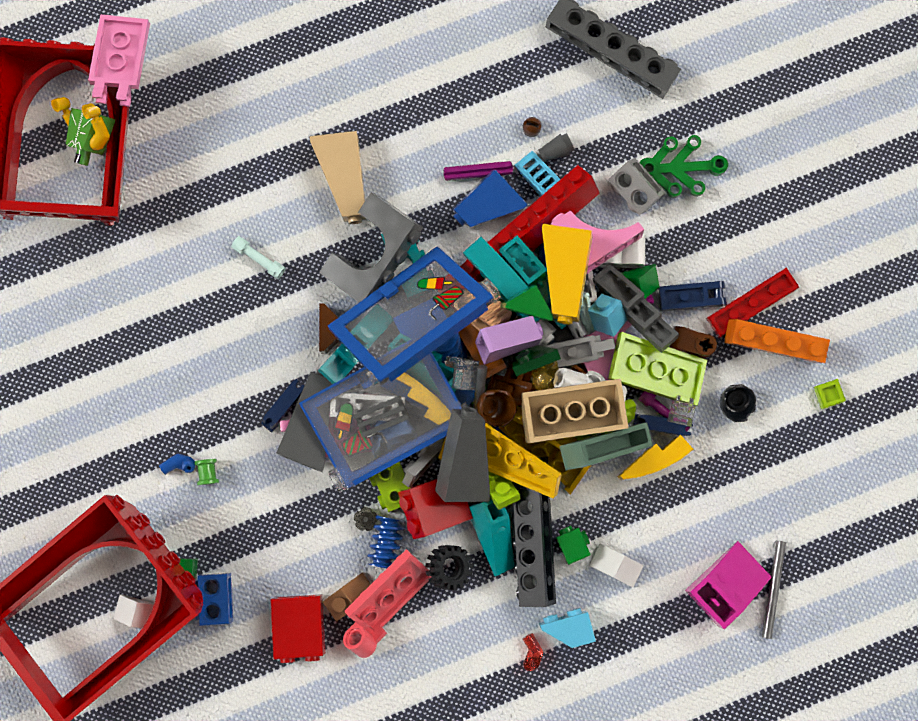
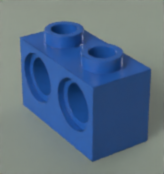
[195,573,233,626]

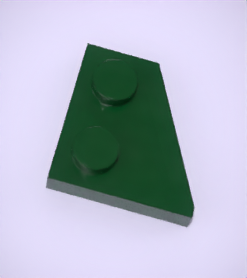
[513,345,561,376]

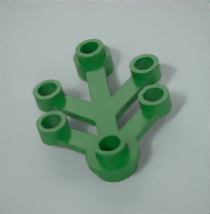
[639,135,728,198]

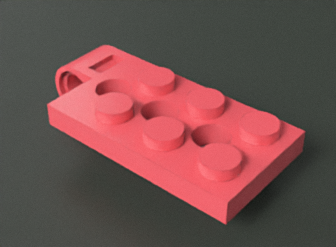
[343,549,431,658]

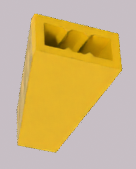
[542,224,593,325]

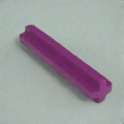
[443,161,513,181]

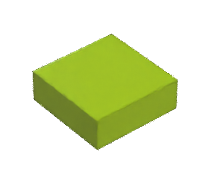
[813,379,846,409]

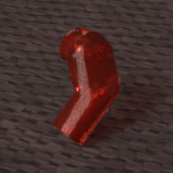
[522,633,543,672]

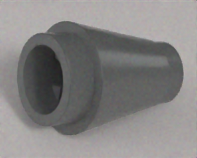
[538,133,575,162]

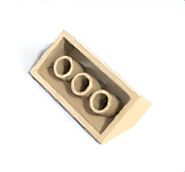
[522,379,628,443]

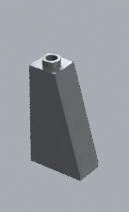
[276,370,332,472]
[435,407,490,502]

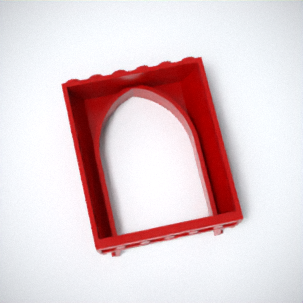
[0,37,130,226]
[0,495,203,721]

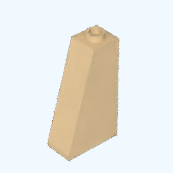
[310,131,366,224]

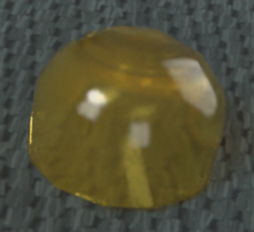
[531,361,558,391]

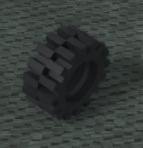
[425,545,473,590]

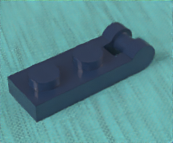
[658,281,727,311]

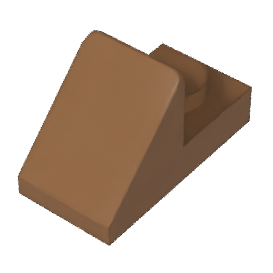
[323,572,371,622]

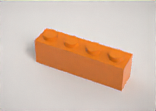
[724,319,830,363]

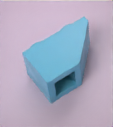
[539,608,596,648]

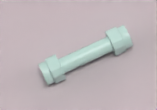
[231,236,286,279]

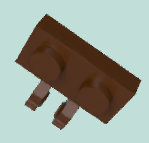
[486,361,537,408]

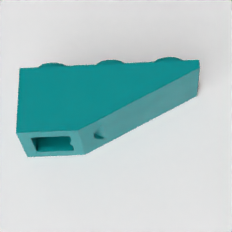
[469,498,515,576]

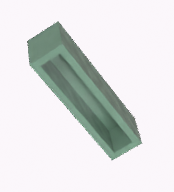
[560,422,653,470]

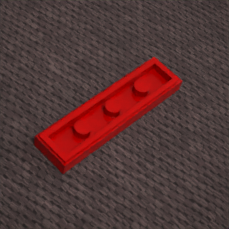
[706,267,799,338]

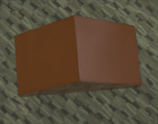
[319,303,350,354]

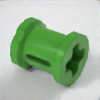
[195,459,219,485]

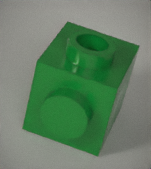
[555,525,591,565]

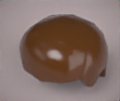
[476,389,517,427]

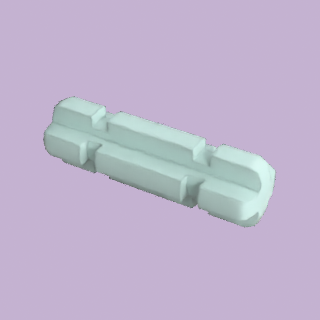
[580,292,596,334]

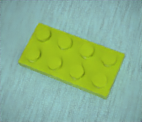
[608,332,707,407]

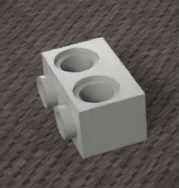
[608,158,666,215]

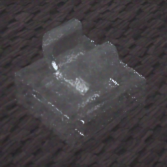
[668,395,696,427]

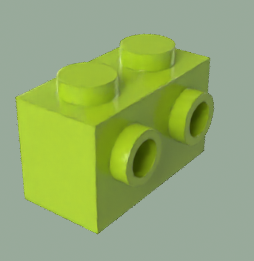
[369,461,411,512]

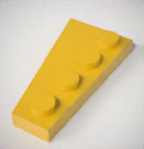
[485,423,561,499]

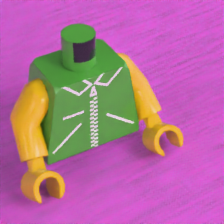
[51,97,115,166]

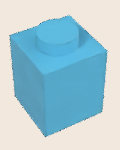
[588,294,627,337]

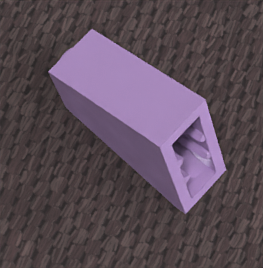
[475,316,543,365]

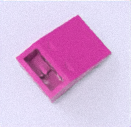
[685,541,772,629]

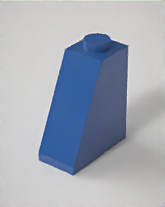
[452,170,528,227]

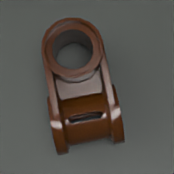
[669,326,717,359]

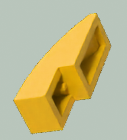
[617,435,694,480]

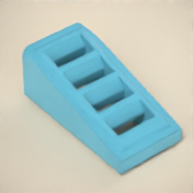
[514,151,560,197]

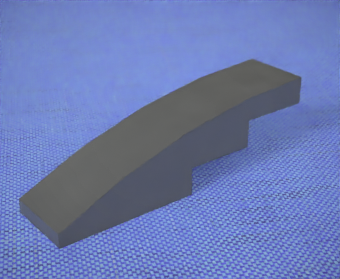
[593,264,679,353]

